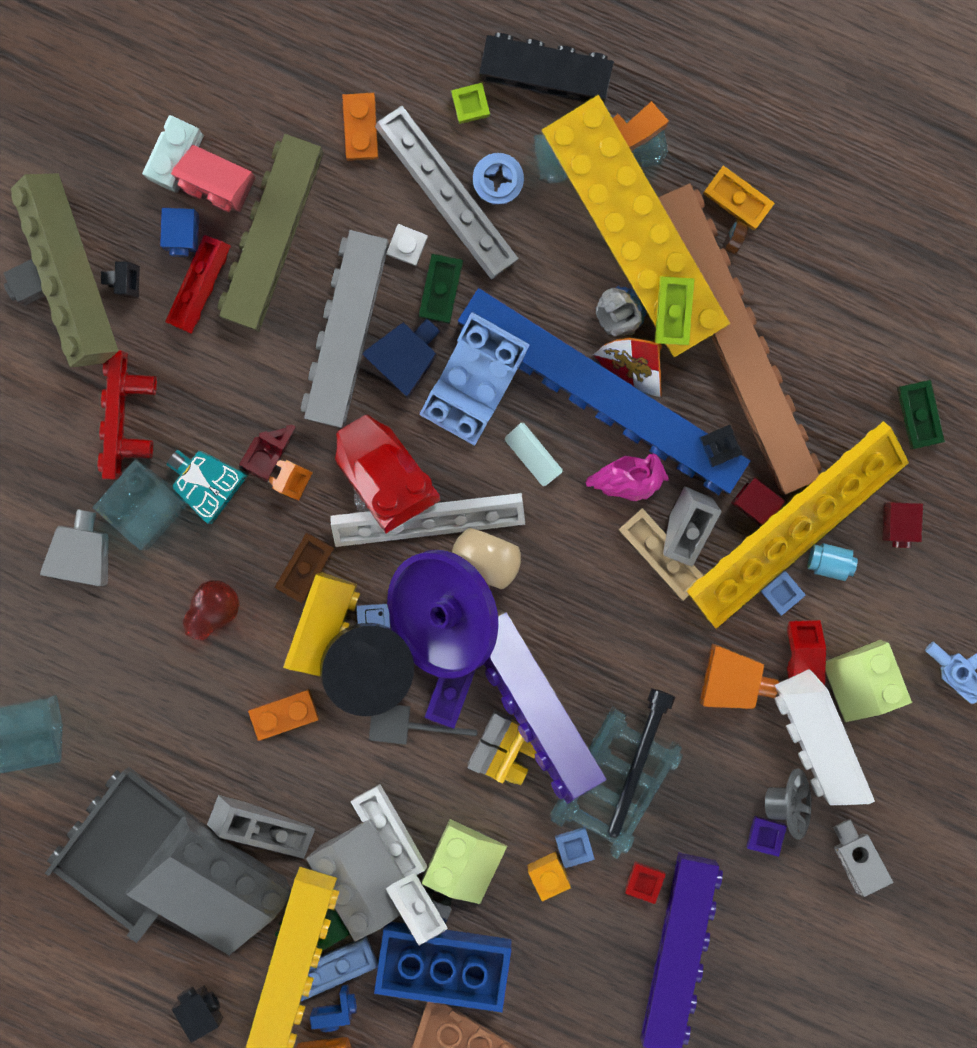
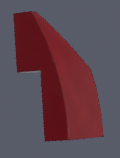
[239,424,296,482]

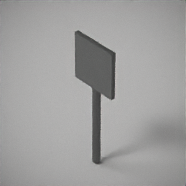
[369,705,478,745]

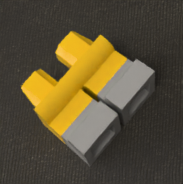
[468,710,536,785]

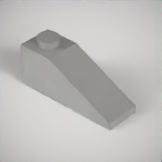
[207,795,315,859]

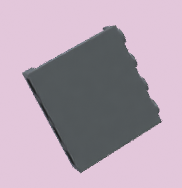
[45,767,215,943]

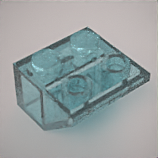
[92,459,188,551]
[0,695,63,774]

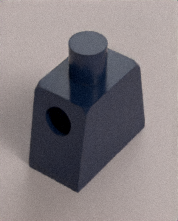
[362,319,440,398]

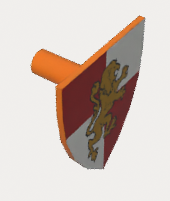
[593,338,662,397]

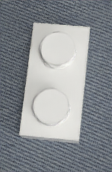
[386,872,448,946]

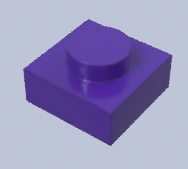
[746,816,787,857]

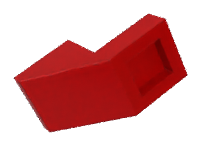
[787,620,826,685]

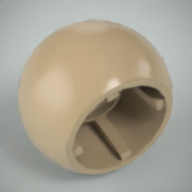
[452,528,521,590]

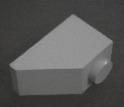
[663,486,722,567]

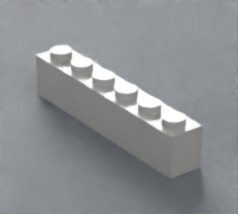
[301,230,389,428]

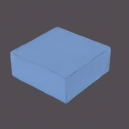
[760,571,806,616]
[555,827,595,869]

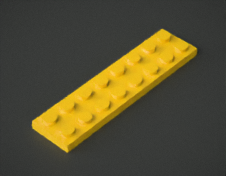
[541,95,730,357]
[686,421,909,629]

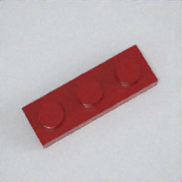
[165,235,231,334]

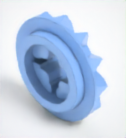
[473,153,524,205]

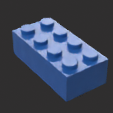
[374,922,512,1012]

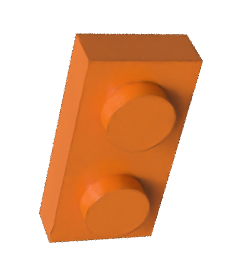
[342,93,379,161]
[248,689,320,741]

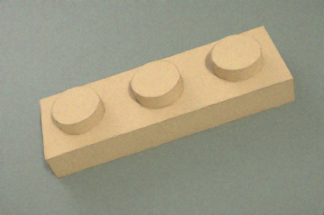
[618,508,703,601]

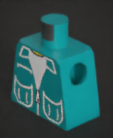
[166,450,249,524]

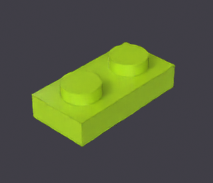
[655,276,694,345]

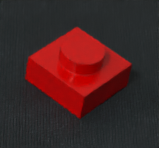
[624,861,666,904]

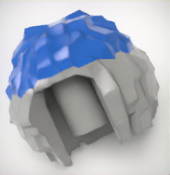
[596,286,647,337]

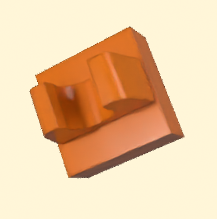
[269,460,313,501]

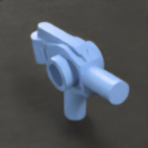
[925,642,977,704]

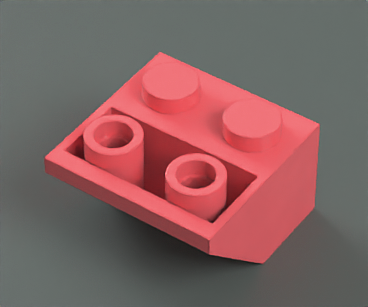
[171,145,256,213]

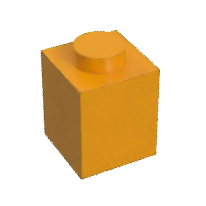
[527,851,571,901]

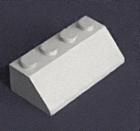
[774,669,875,805]

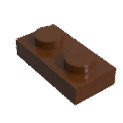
[274,532,335,604]

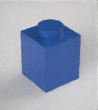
[160,208,199,257]

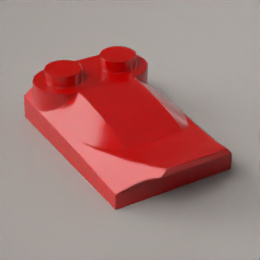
[335,415,441,534]

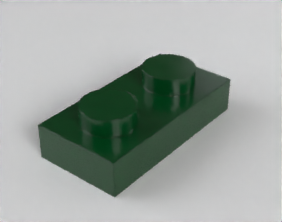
[419,254,463,324]
[897,380,945,449]

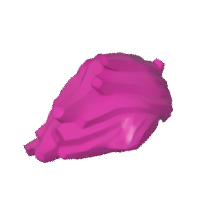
[586,453,669,501]

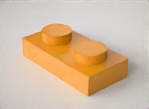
[703,165,775,231]

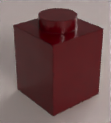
[731,477,785,526]
[882,502,923,548]

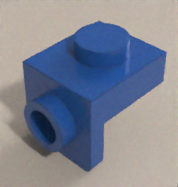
[310,985,357,1032]

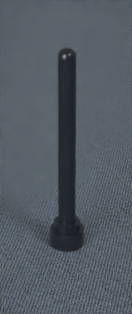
[608,688,676,838]

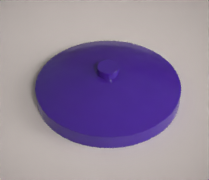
[387,550,499,678]

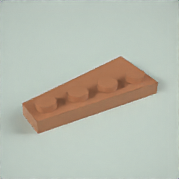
[411,1002,517,1048]

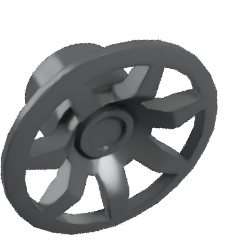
[765,769,812,840]

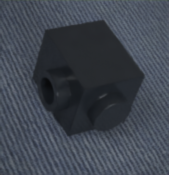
[172,985,224,1043]

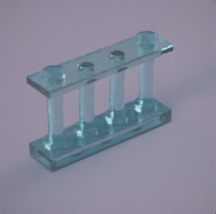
[550,706,683,859]

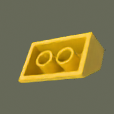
[283,572,360,676]

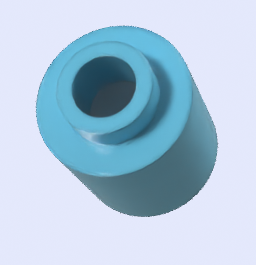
[807,543,858,581]

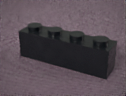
[479,33,614,104]

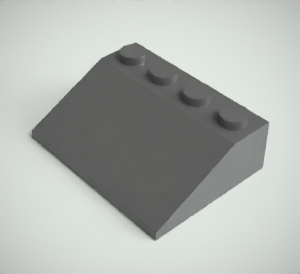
[125,815,291,955]

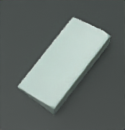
[505,423,562,486]

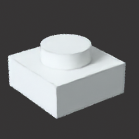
[386,224,428,267]

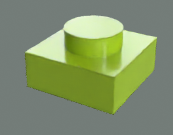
[451,83,490,124]

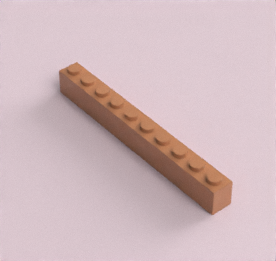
[658,183,822,494]

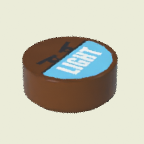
[723,220,748,254]

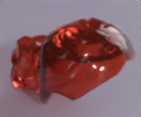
[183,580,240,641]

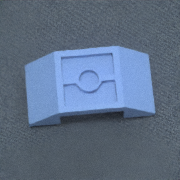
[419,312,529,446]

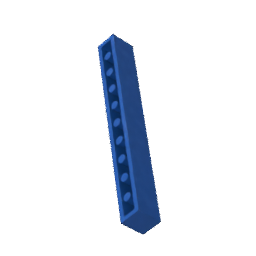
[458,288,750,496]

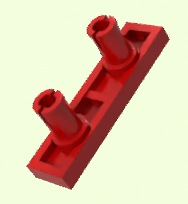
[98,350,157,480]

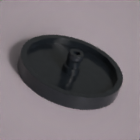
[320,623,414,716]

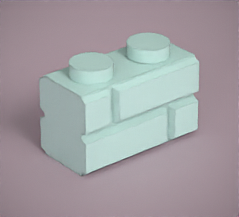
[142,115,204,193]

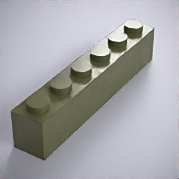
[217,134,324,332]
[10,173,118,368]

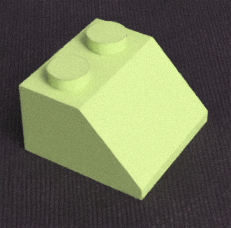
[825,640,912,722]
[422,819,507,904]

